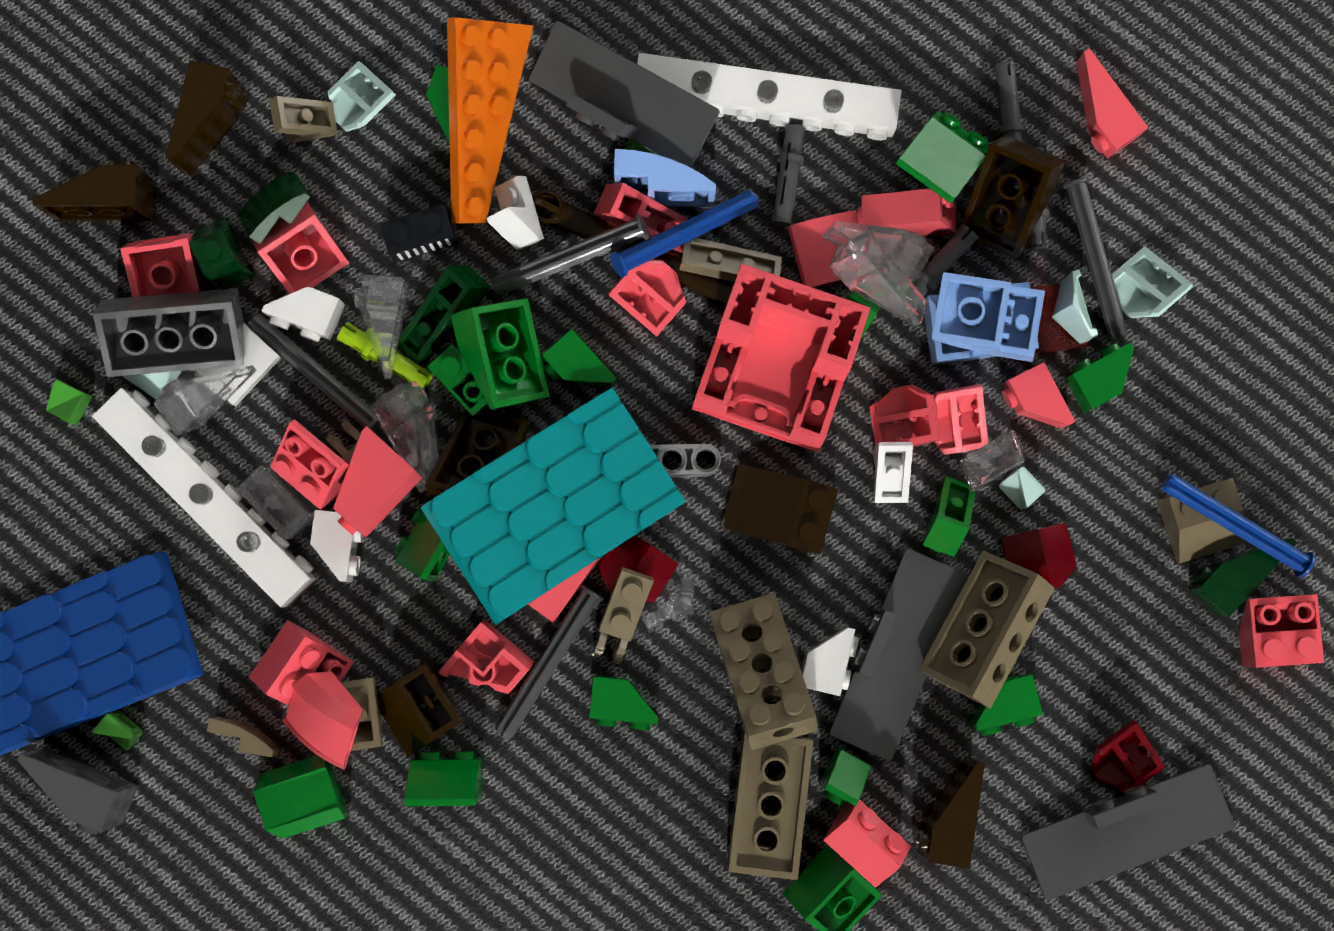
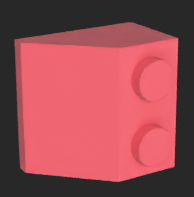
[250,202,349,294]
[823,799,911,888]

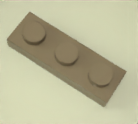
[679,238,782,282]

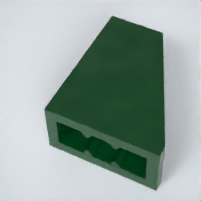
[189,217,254,289]

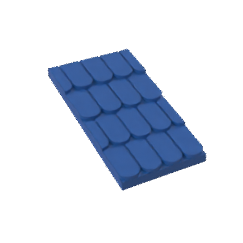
[0,551,203,756]

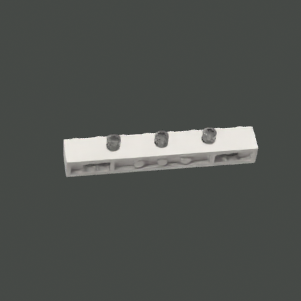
[637,53,902,140]
[92,388,316,607]

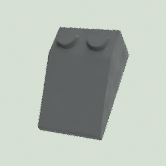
[17,748,139,835]

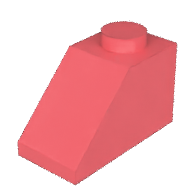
[1002,362,1075,429]

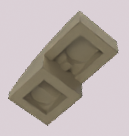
[207,716,281,757]

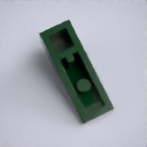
[396,265,491,365]
[1189,538,1297,617]

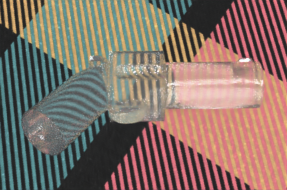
[642,578,695,633]

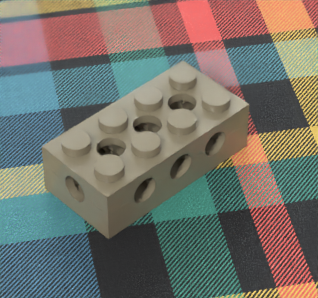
[919,551,1055,709]
[709,593,818,751]
[727,729,814,880]

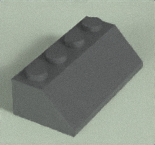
[93,288,244,377]

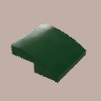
[238,171,310,244]

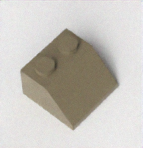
[1156,478,1244,564]

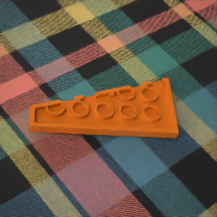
[447,17,533,223]

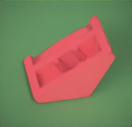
[607,260,686,336]
[870,384,941,447]
[934,384,989,455]

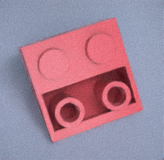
[270,420,349,510]
[1239,594,1324,668]
[249,620,354,705]

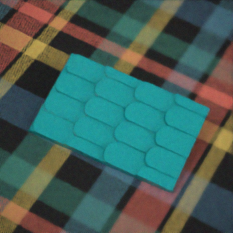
[421,387,686,625]

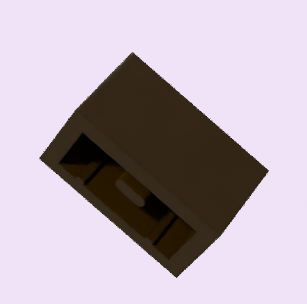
[377,662,466,757]

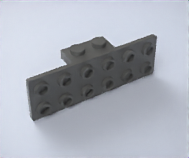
[529,21,720,168]
[829,549,968,761]
[1021,764,1235,900]

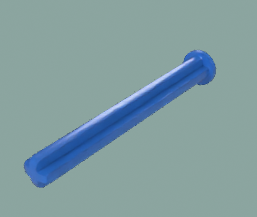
[610,190,758,278]
[1161,474,1316,578]

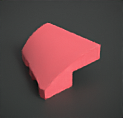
[439,619,535,694]

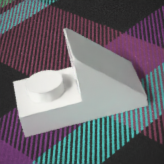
[486,176,544,250]
[873,442,913,503]

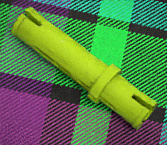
[337,322,434,392]

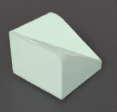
[999,467,1045,510]

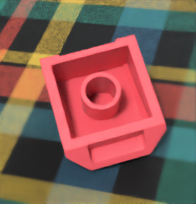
[120,234,203,297]
[282,671,363,770]

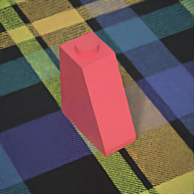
[857,189,957,235]
[333,426,422,537]

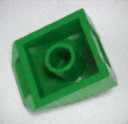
[253,755,350,839]

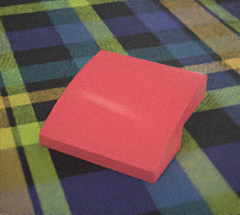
[787,210,873,288]

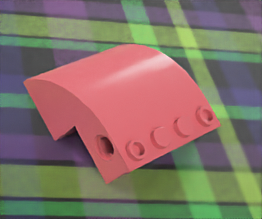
[692,263,870,453]

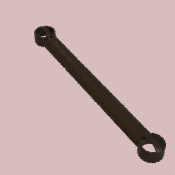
[532,190,735,305]

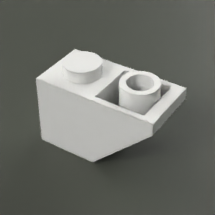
[262,287,345,342]
[310,510,364,582]
[801,628,859,696]

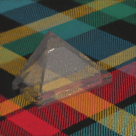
[960,430,1026,491]

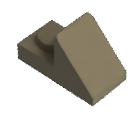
[269,96,338,143]
[341,678,383,751]

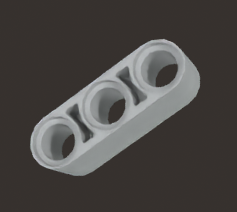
[650,444,721,477]

